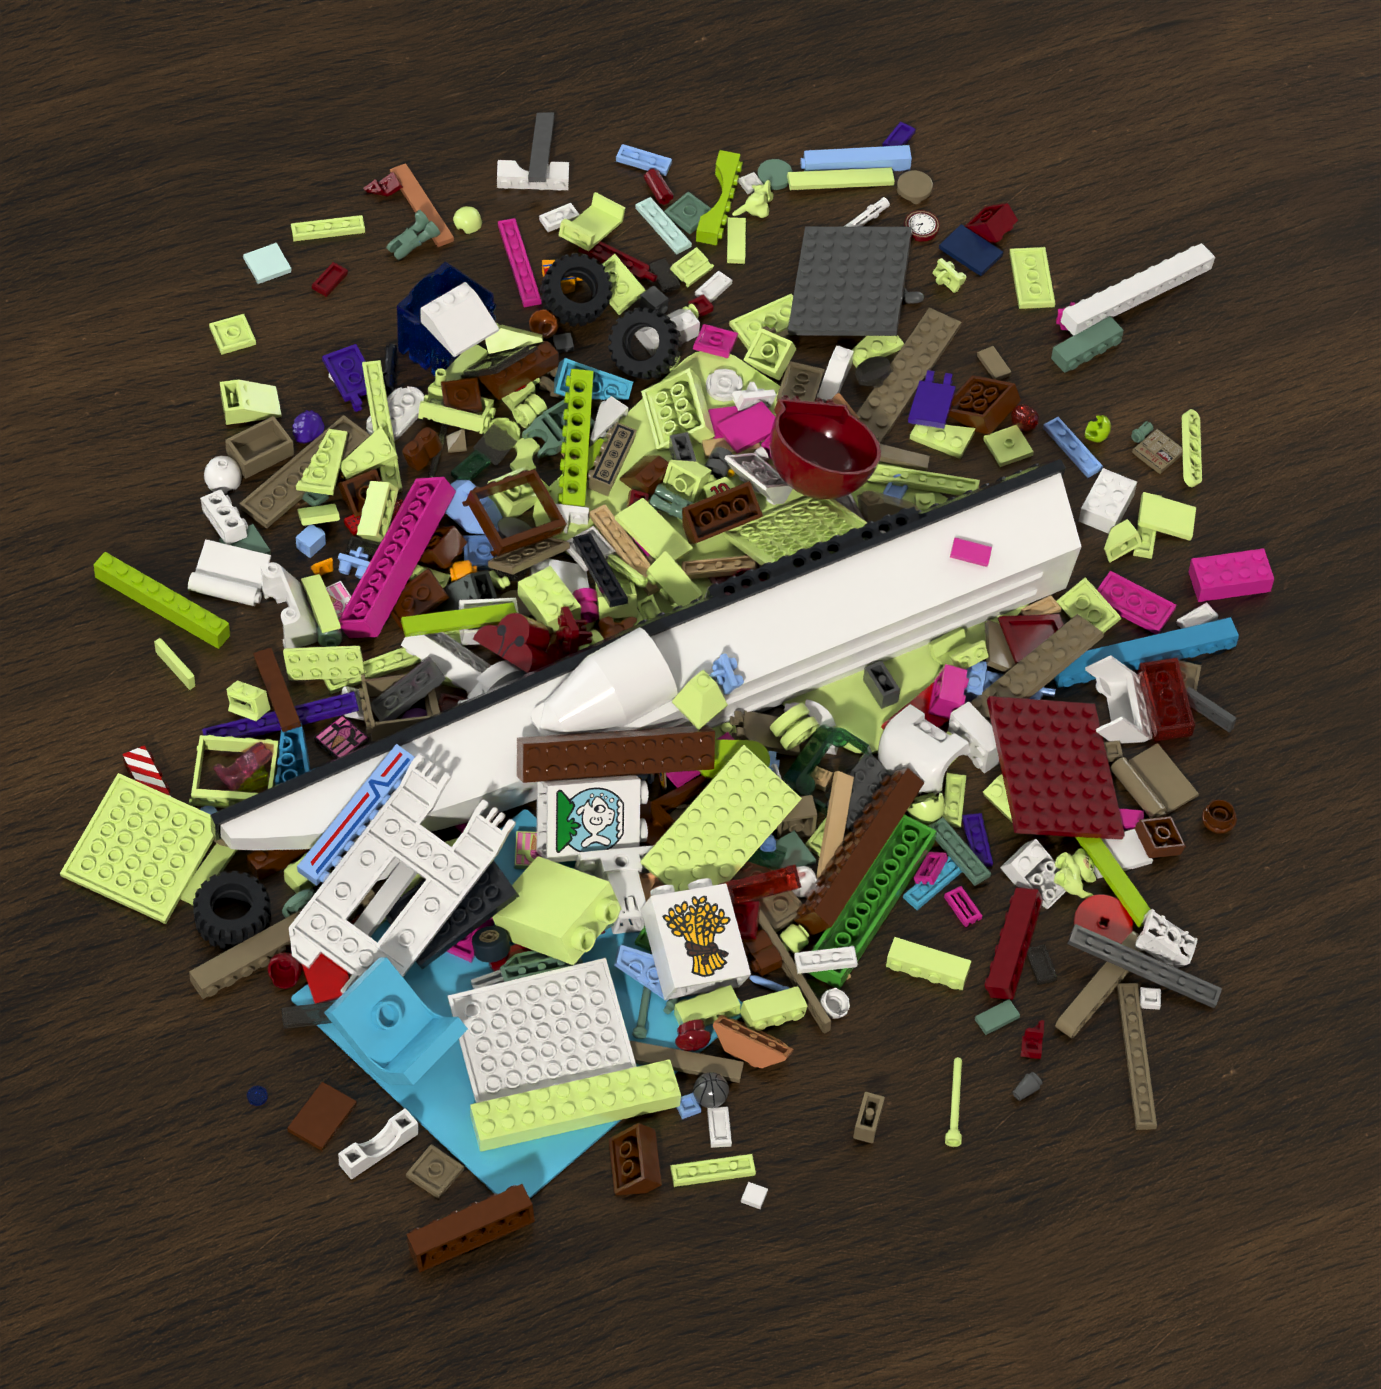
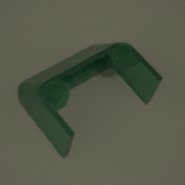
[783,724,872,816]

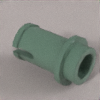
[1131,421,1153,443]

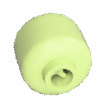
[780,924,809,953]

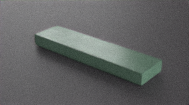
[928,817,991,886]

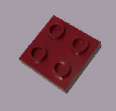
[556,606,593,656]

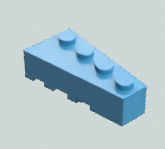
[275,724,311,786]

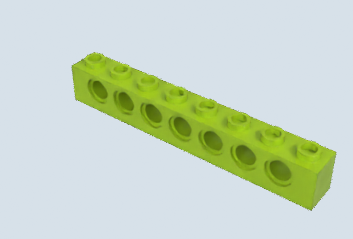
[558,369,593,507]

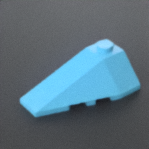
[554,358,633,400]

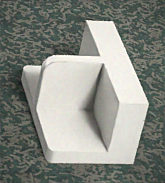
[731,382,776,411]

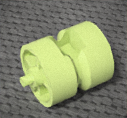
[512,394,548,429]

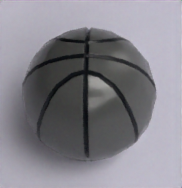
[693,1072,729,1108]

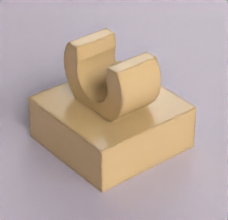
[807,766,833,792]

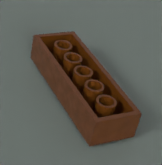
[406,1184,535,1273]

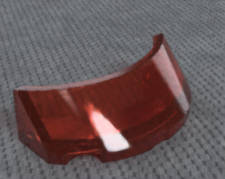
[718,864,801,905]

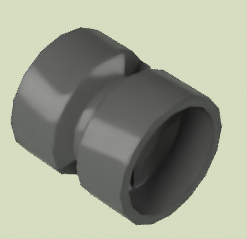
[705,447,733,480]

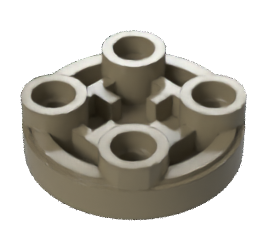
[897,170,933,204]

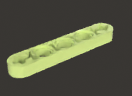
[1182,409,1202,487]

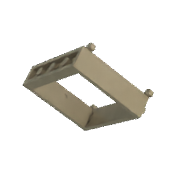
[359,674,440,741]

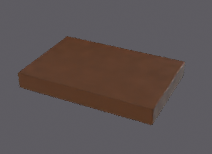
[390,568,449,632]
[287,1082,357,1151]

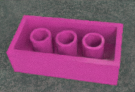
[1188,548,1274,602]

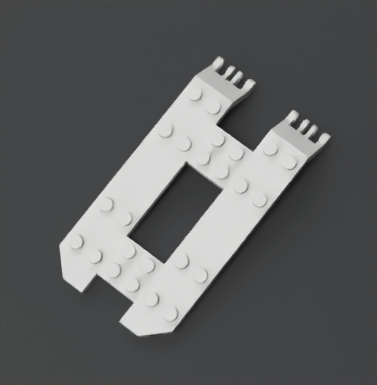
[289,753,516,994]

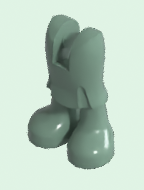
[386,210,441,260]
[649,483,694,520]

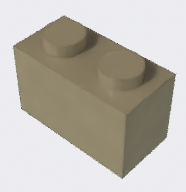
[853,1092,885,1143]

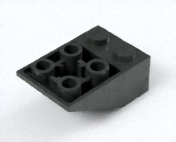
[437,570,497,612]

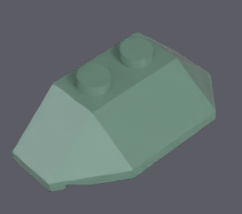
[500,950,583,982]

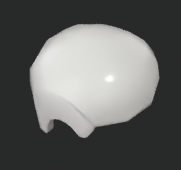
[787,866,817,898]
[820,988,850,1019]

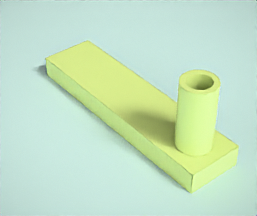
[428,344,488,393]

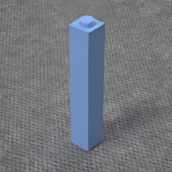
[800,145,912,171]

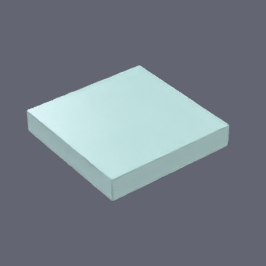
[243,243,291,284]

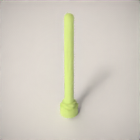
[945,1057,962,1147]

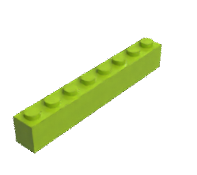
[93,552,230,649]

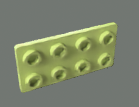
[283,646,365,680]

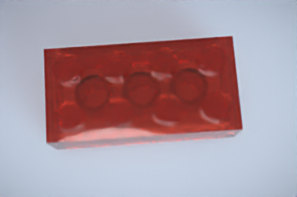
[1137,658,1195,741]

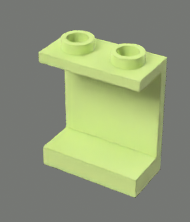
[928,627,988,669]

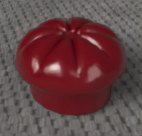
[675,1019,711,1051]

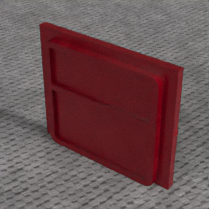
[998,614,1064,664]

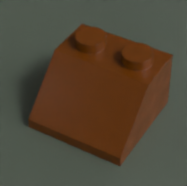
[620,455,669,500]
[337,469,381,518]
[419,526,467,569]

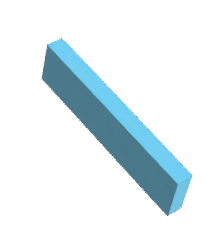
[903,856,962,910]

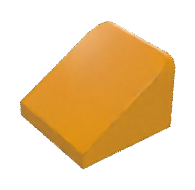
[311,558,333,576]

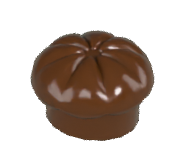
[1202,799,1237,834]

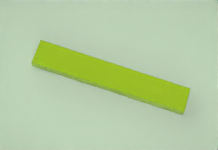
[401,602,517,637]
[1075,837,1151,927]

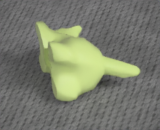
[732,180,773,218]

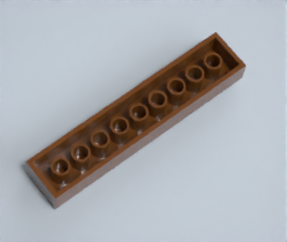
[517,725,715,783]
[794,768,924,936]

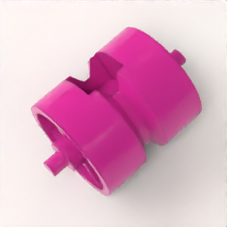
[572,588,599,623]

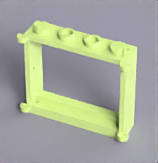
[189,735,279,808]

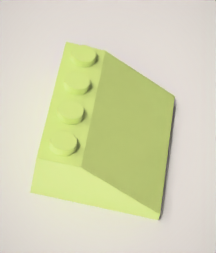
[641,368,715,451]

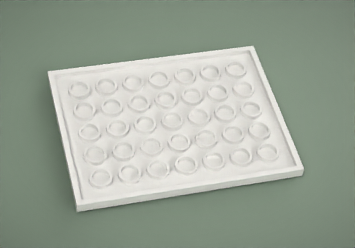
[448,958,637,1103]

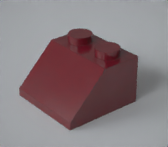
[965,203,1018,243]

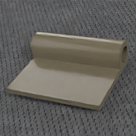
[1110,743,1199,818]

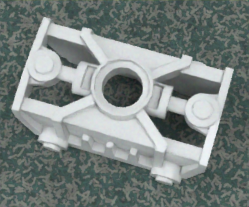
[1135,909,1197,968]

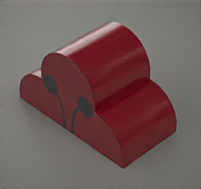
[473,613,552,673]

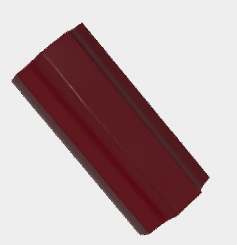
[644,168,673,205]

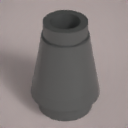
[1012,1072,1043,1101]

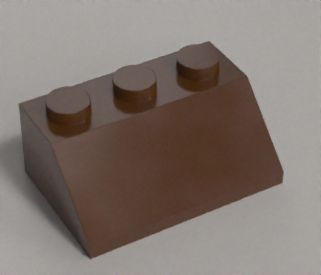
[609,1123,662,1195]

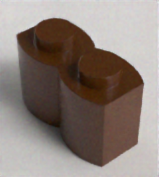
[402,427,443,471]
[742,929,782,976]

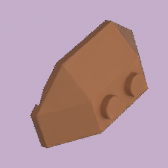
[713,1015,794,1068]

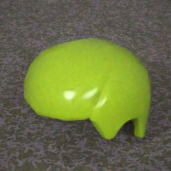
[1085,415,1111,443]

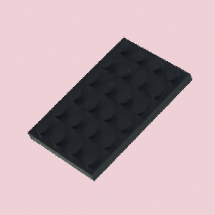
[386,860,519,969]

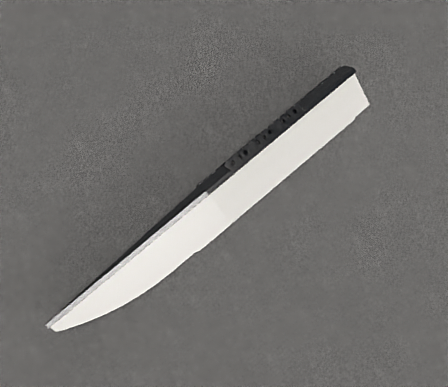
[210,459,1081,850]

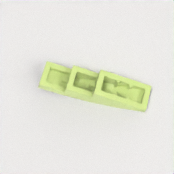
[301,574,341,633]

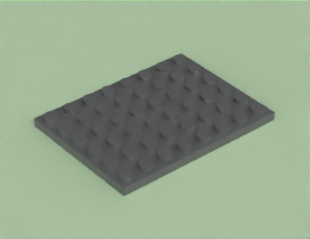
[788,226,912,336]

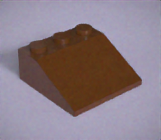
[948,375,1021,435]

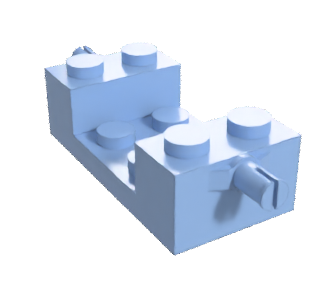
[963,661,1056,703]

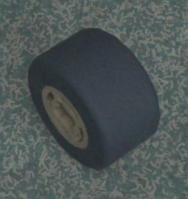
[472,926,510,963]

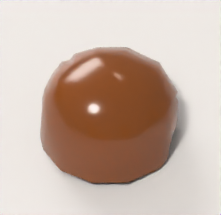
[529,309,558,339]

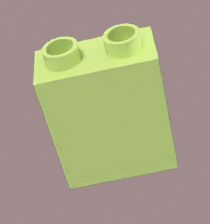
[492,856,622,965]

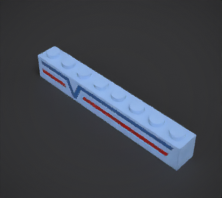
[297,744,415,886]

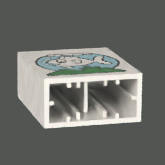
[536,775,648,862]

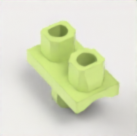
[933,258,966,293]

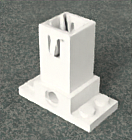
[574,845,654,934]

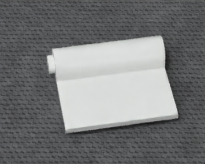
[188,539,271,606]

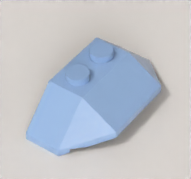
[445,480,503,535]

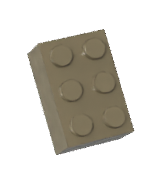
[225,416,294,479]

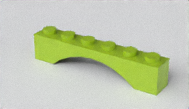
[696,150,743,245]

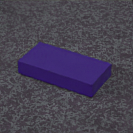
[882,121,916,147]

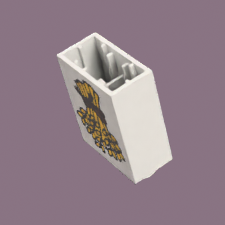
[641,878,751,1000]

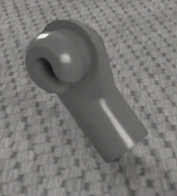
[902,288,924,304]

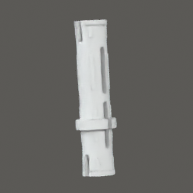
[844,197,890,227]

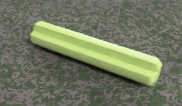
[606,554,648,588]

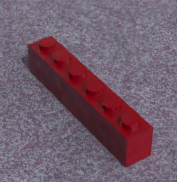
[985,888,1043,1000]

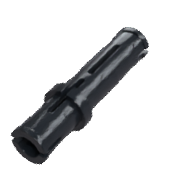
[383,344,397,394]

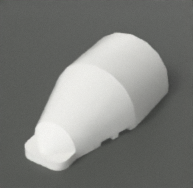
[531,627,678,736]

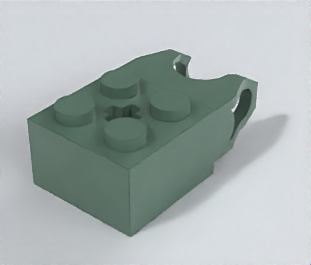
[522,400,595,459]

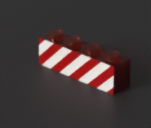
[122,746,176,799]

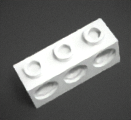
[200,490,248,545]

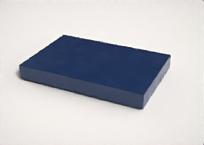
[939,224,1003,276]

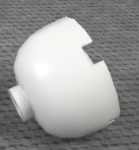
[204,456,242,494]

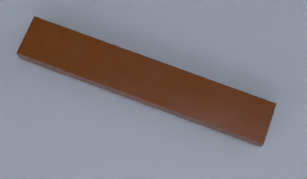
[253,647,301,732]

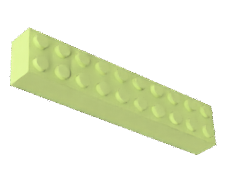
[470,1059,681,1152]

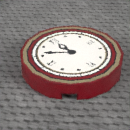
[904,210,940,242]

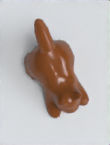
[598,616,637,639]

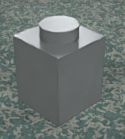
[640,286,669,314]

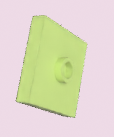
[983,425,1034,467]

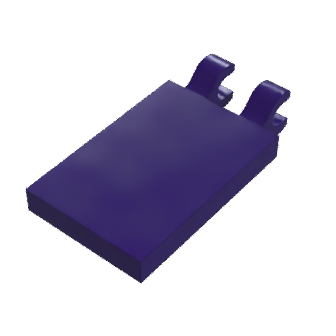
[322,344,367,412]
[908,370,956,429]

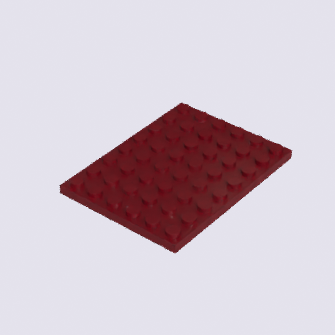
[987,696,1125,840]

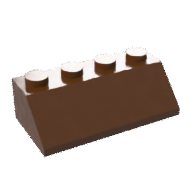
[477,341,559,400]
[682,481,763,544]

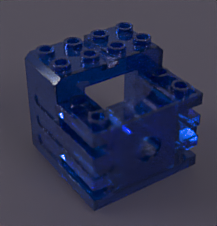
[397,261,497,376]

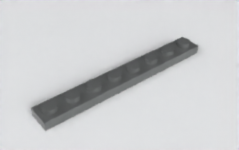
[1067,924,1222,1008]

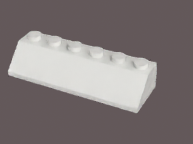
[401,632,491,695]

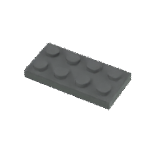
[370,657,446,722]

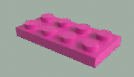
[1097,571,1177,635]

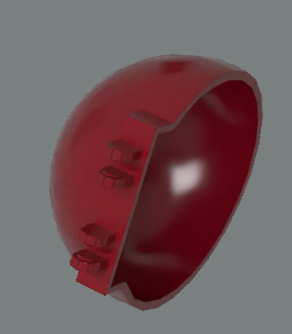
[769,395,881,499]

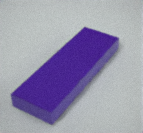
[962,813,993,867]

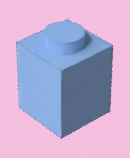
[296,524,326,558]

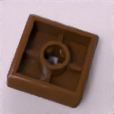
[1134,816,1186,858]

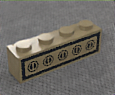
[587,422,637,496]

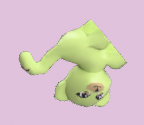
[1054,848,1096,899]

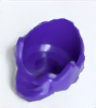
[292,410,324,443]

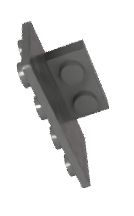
[825,751,891,831]

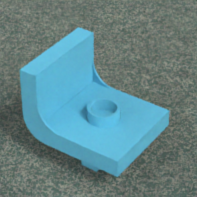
[324,957,468,1085]

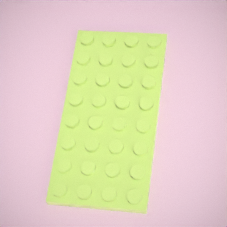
[640,745,802,892]

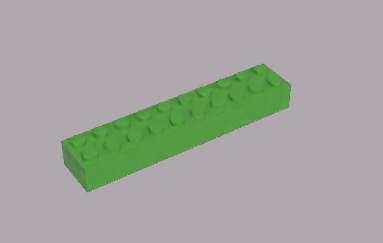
[807,815,937,990]

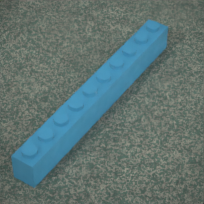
[1054,617,1239,688]

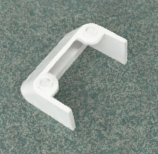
[1085,655,1152,744]

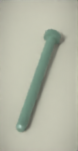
[632,952,652,1039]

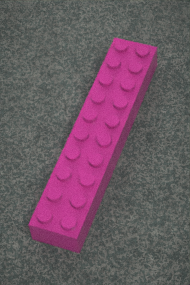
[339,477,456,638]

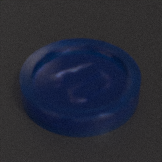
[247,1086,268,1106]

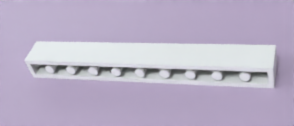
[1061,243,1215,336]

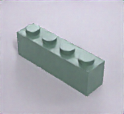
[1051,316,1124,373]

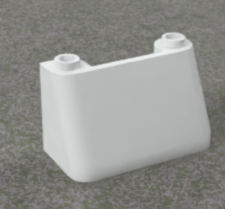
[260,562,318,648]

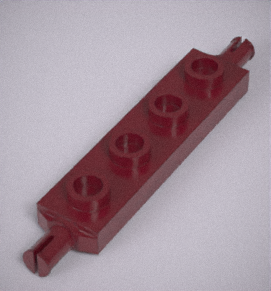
[578,241,657,282]

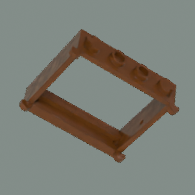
[462,469,567,556]
[650,775,712,831]

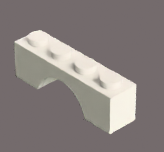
[497,160,569,190]
[338,1108,418,1180]

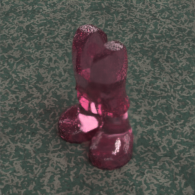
[213,742,273,791]

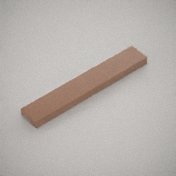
[390,163,454,247]

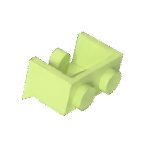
[226,680,270,721]

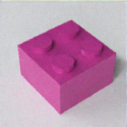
[928,664,969,720]

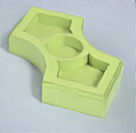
[510,438,540,471]

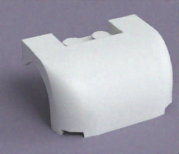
[878,704,969,795]

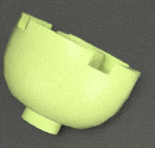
[907,793,945,826]

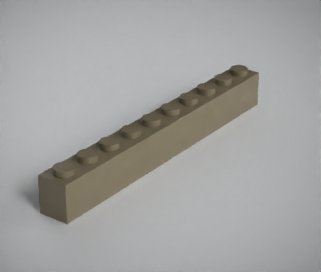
[189,889,375,999]

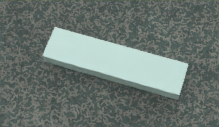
[636,197,692,254]

